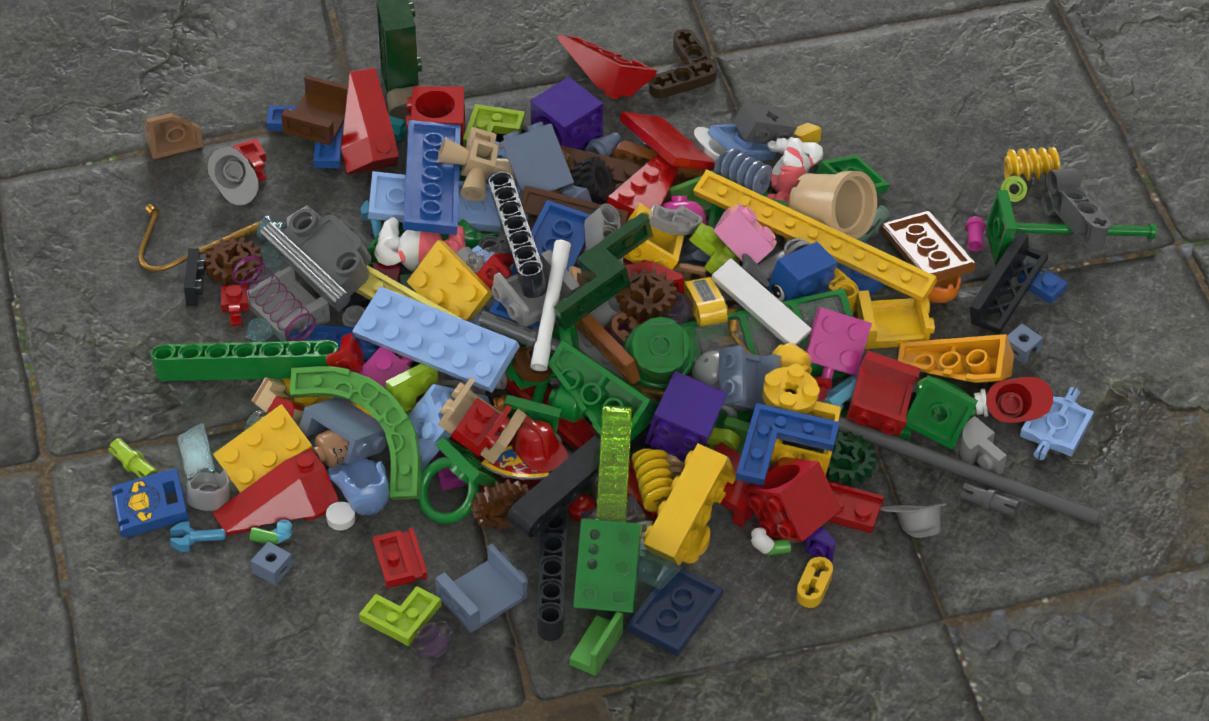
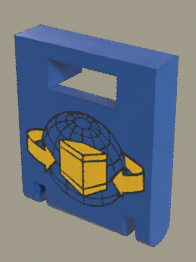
[111,468,189,537]

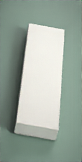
[711,258,811,345]

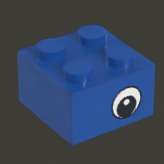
[767,242,838,302]

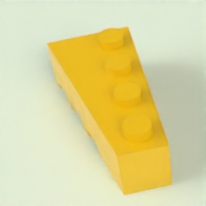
[644,444,736,566]

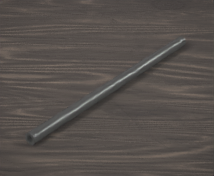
[838,416,1100,525]

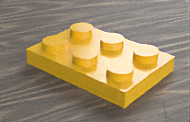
[407,240,493,322]
[213,404,313,493]

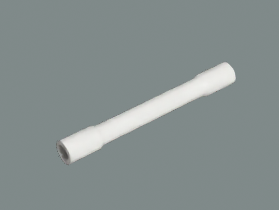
[530,240,571,371]

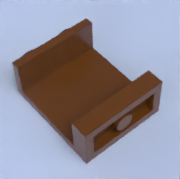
[281,75,348,146]

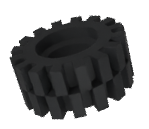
[571,156,616,204]

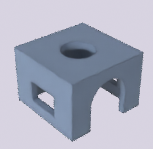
[1007,324,1043,365]
[251,542,293,586]

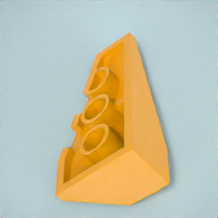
[898,334,1014,383]

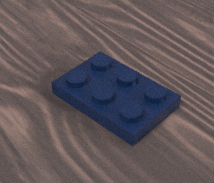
[627,564,723,656]

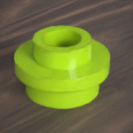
[1001,176,1027,202]

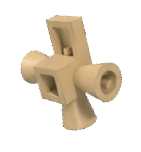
[437,127,516,202]

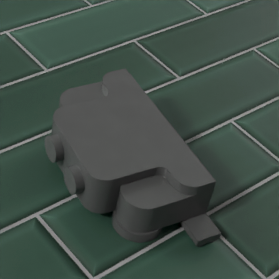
[260,209,371,312]

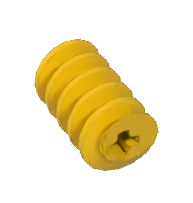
[1004,147,1061,181]
[631,449,673,512]

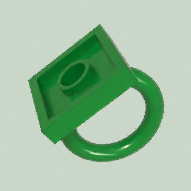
[905,375,978,449]
[417,437,503,524]

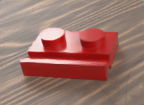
[827,481,884,534]
[372,528,428,588]

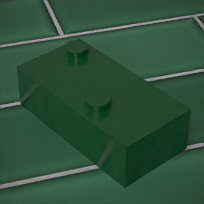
[376,0,422,94]

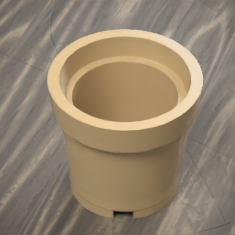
[789,171,877,239]

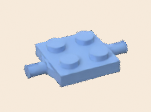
[1020,387,1094,460]

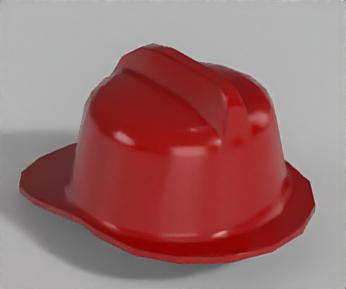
[986,377,1053,423]
[512,417,568,473]

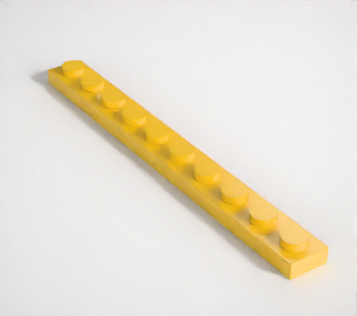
[693,170,937,303]

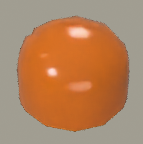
[928,275,961,304]

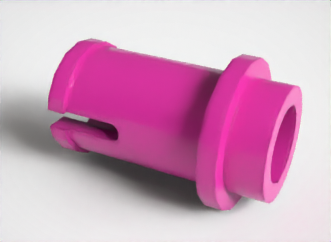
[965,217,986,252]

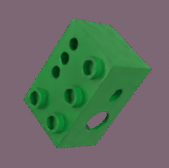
[573,519,642,614]

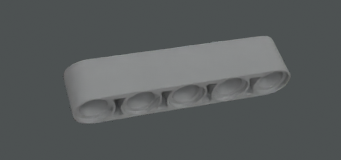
[584,204,626,327]

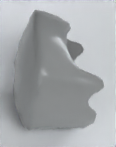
[184,470,230,511]

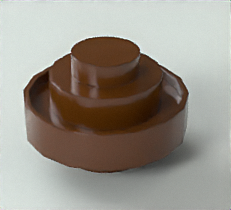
[512,347,552,382]

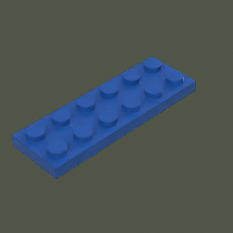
[403,120,461,235]
[489,200,590,332]

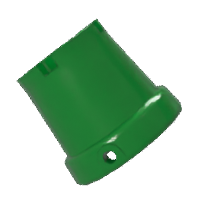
[623,317,695,390]

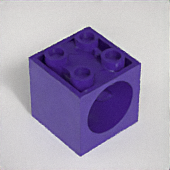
[530,77,603,151]
[645,371,727,462]

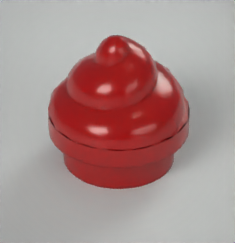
[568,494,596,523]

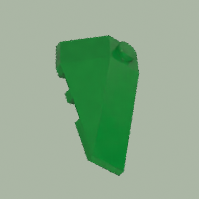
[548,340,660,449]

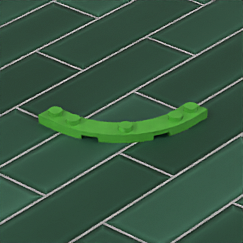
[290,366,422,500]

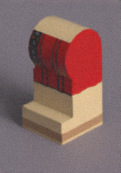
[251,377,305,426]

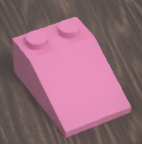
[713,204,777,264]

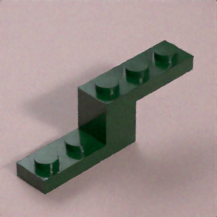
[553,212,653,331]

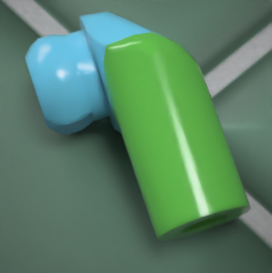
[249,520,293,545]

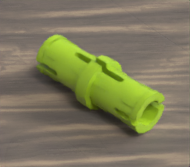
[108,438,159,478]

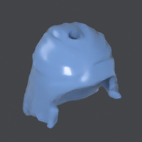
[326,458,390,516]

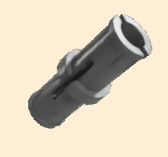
[960,482,1020,518]

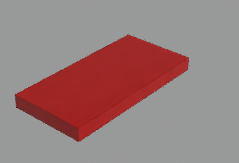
[619,112,715,171]

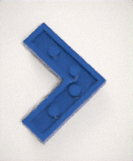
[267,105,344,168]
[736,403,840,486]

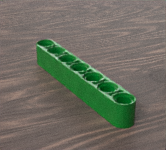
[151,340,339,381]

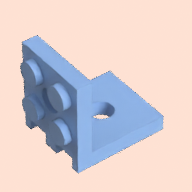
[408,384,491,471]

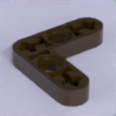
[649,29,717,99]

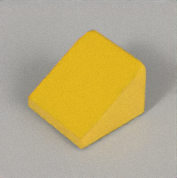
[792,123,822,143]

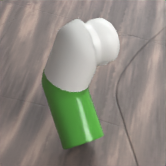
[751,527,791,556]

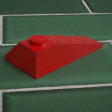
[558,34,657,99]
[341,67,399,175]
[212,448,340,536]

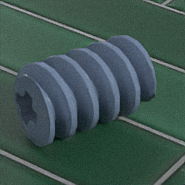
[714,148,772,195]

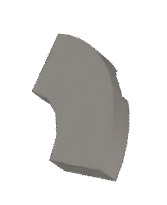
[648,204,703,235]

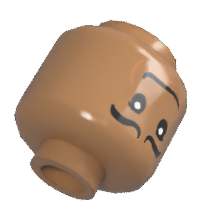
[312,430,350,468]

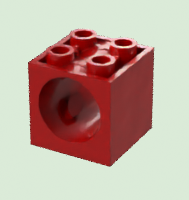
[406,86,465,148]
[744,457,841,542]

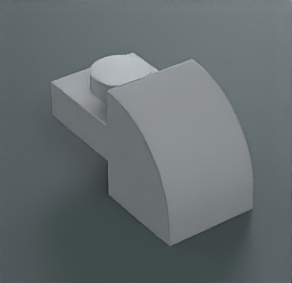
[960,416,1007,475]

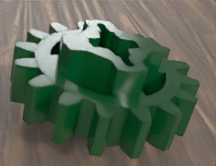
[816,431,876,487]

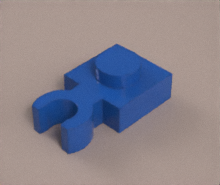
[1017,263,1068,304]

